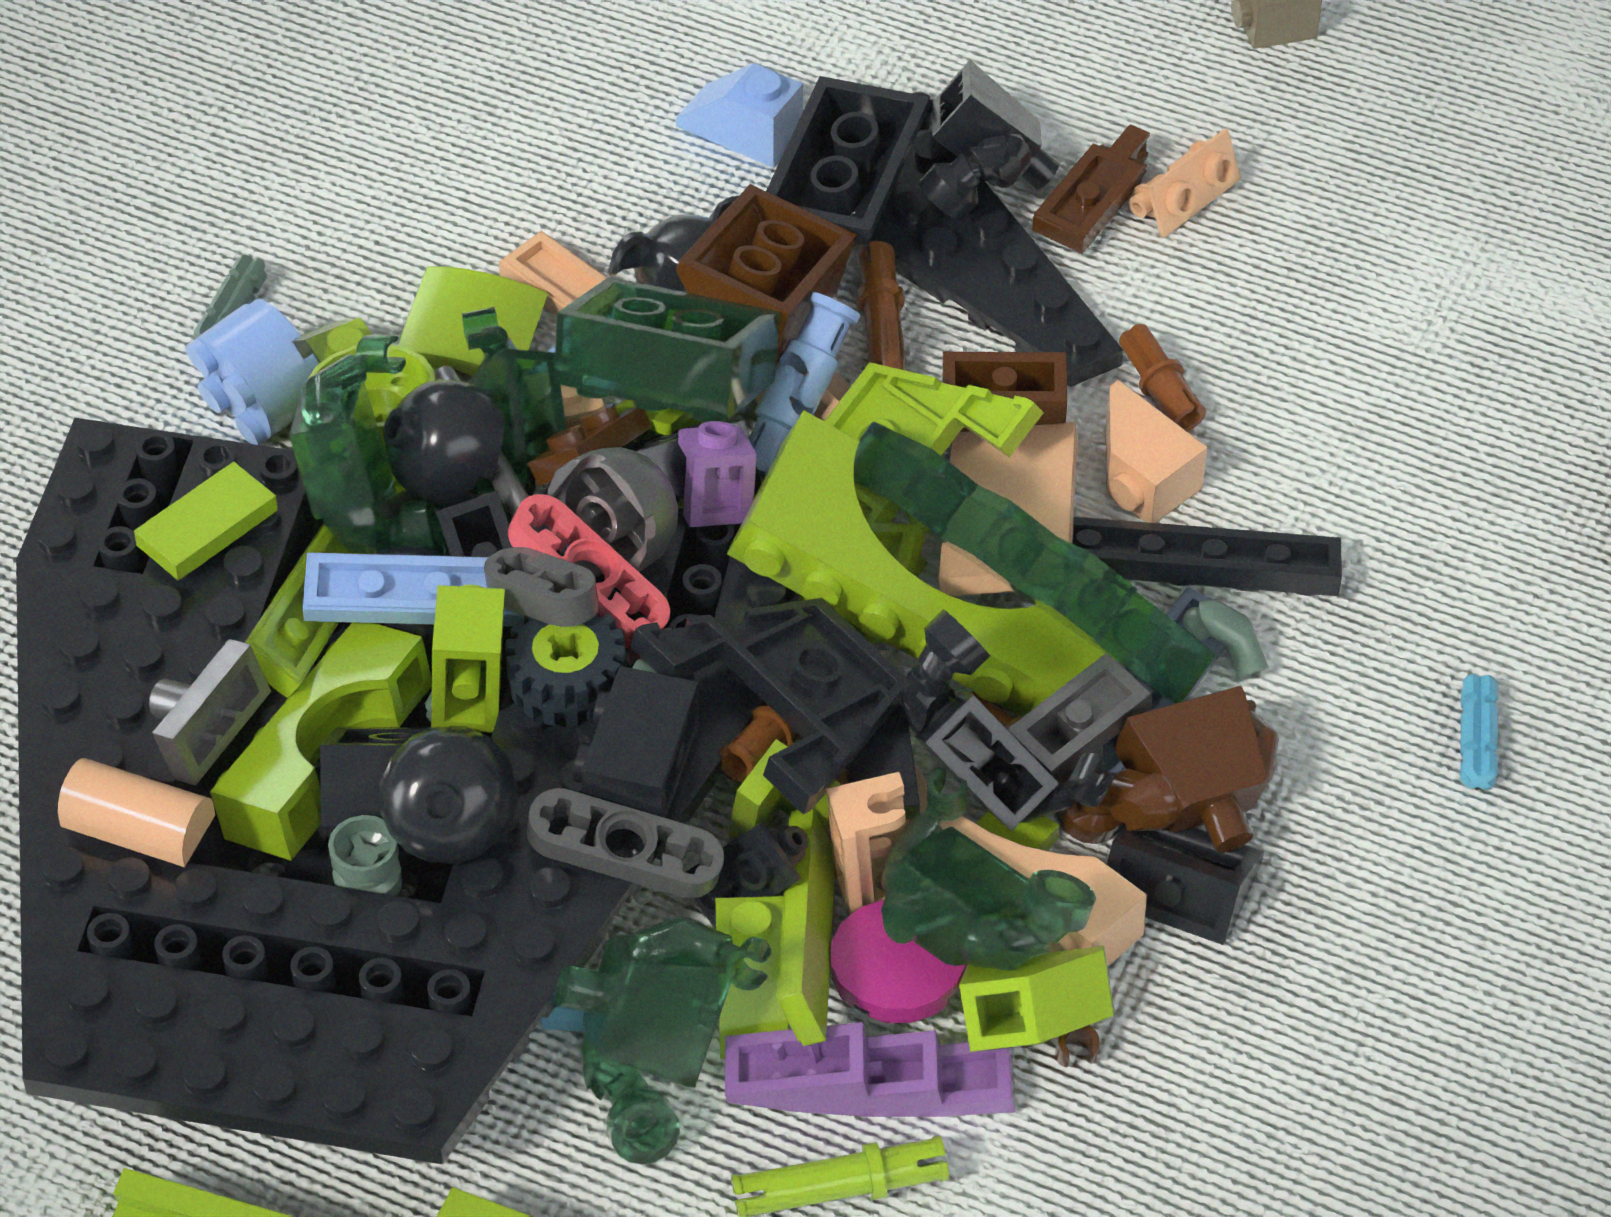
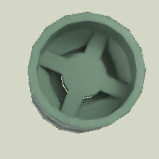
[328,815,403,896]

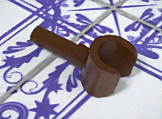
[1055,1025,1099,1067]

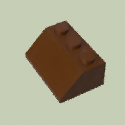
[676,184,857,373]

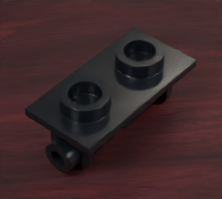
[685,821,808,931]

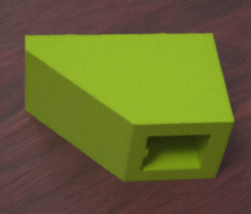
[959,946,1115,1052]

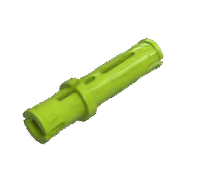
[731,1135,949,1217]

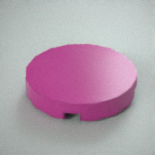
[831,899,966,1023]

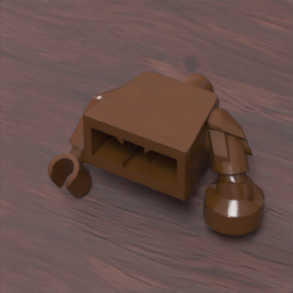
[1058,686,1279,853]

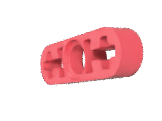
[508,494,670,650]

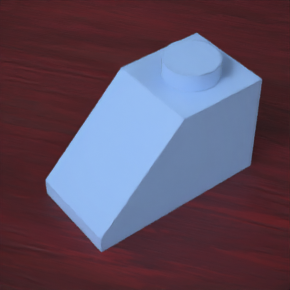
[676,63,803,168]

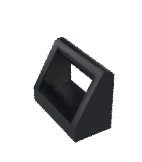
[1106,824,1264,945]

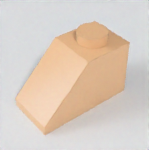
[1106,380,1207,523]

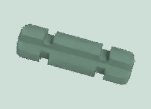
[194,254,267,338]

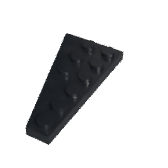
[864,131,1123,387]

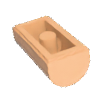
[58,758,215,867]

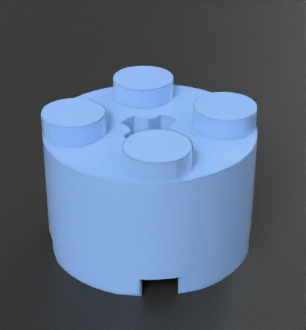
[185,298,319,445]

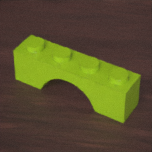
[210,622,432,861]

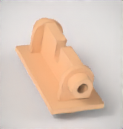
[1129,129,1241,238]

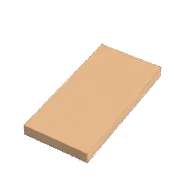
[938,422,1078,597]

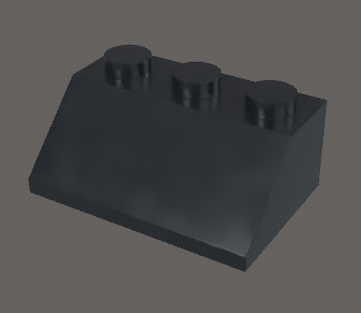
[766,76,931,248]

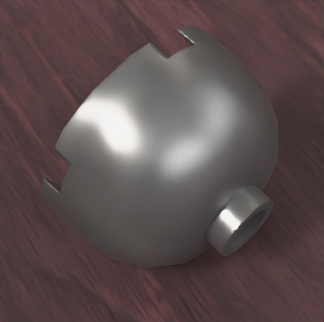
[548,447,678,578]

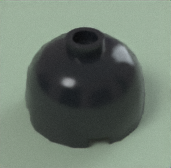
[383,379,504,507]
[379,726,518,864]

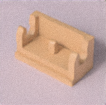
[826,772,912,917]

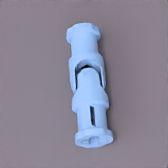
[749,292,861,477]

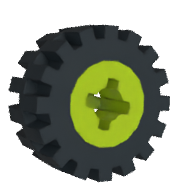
[505,608,627,727]

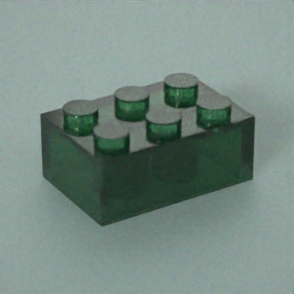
[553,277,780,423]

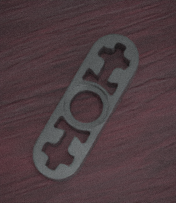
[526,788,724,898]

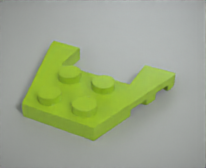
[824,362,1044,577]

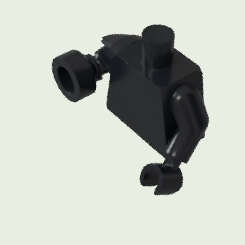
[914,60,1060,221]
[900,609,1117,831]

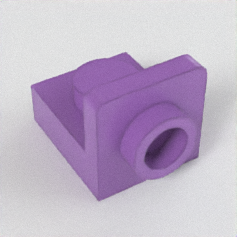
[678,421,757,527]

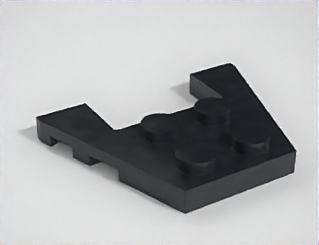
[630,598,906,815]

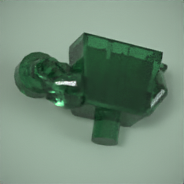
[461,307,566,523]
[290,335,446,556]
[881,768,1096,971]
[556,917,772,1165]

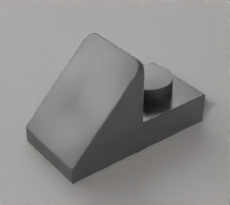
[1007,653,1152,778]

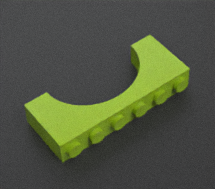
[727,410,1139,717]

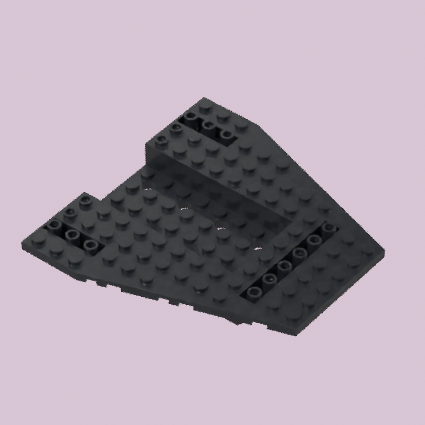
[16,417,803,1165]

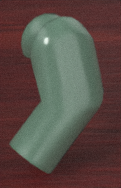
[1183,599,1269,679]

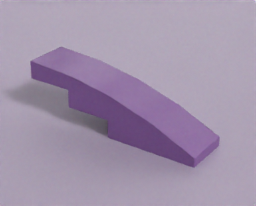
[725,1022,1015,1117]

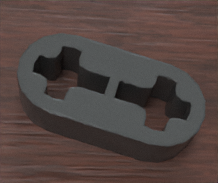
[484,547,599,627]

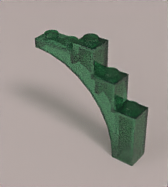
[853,421,1217,704]

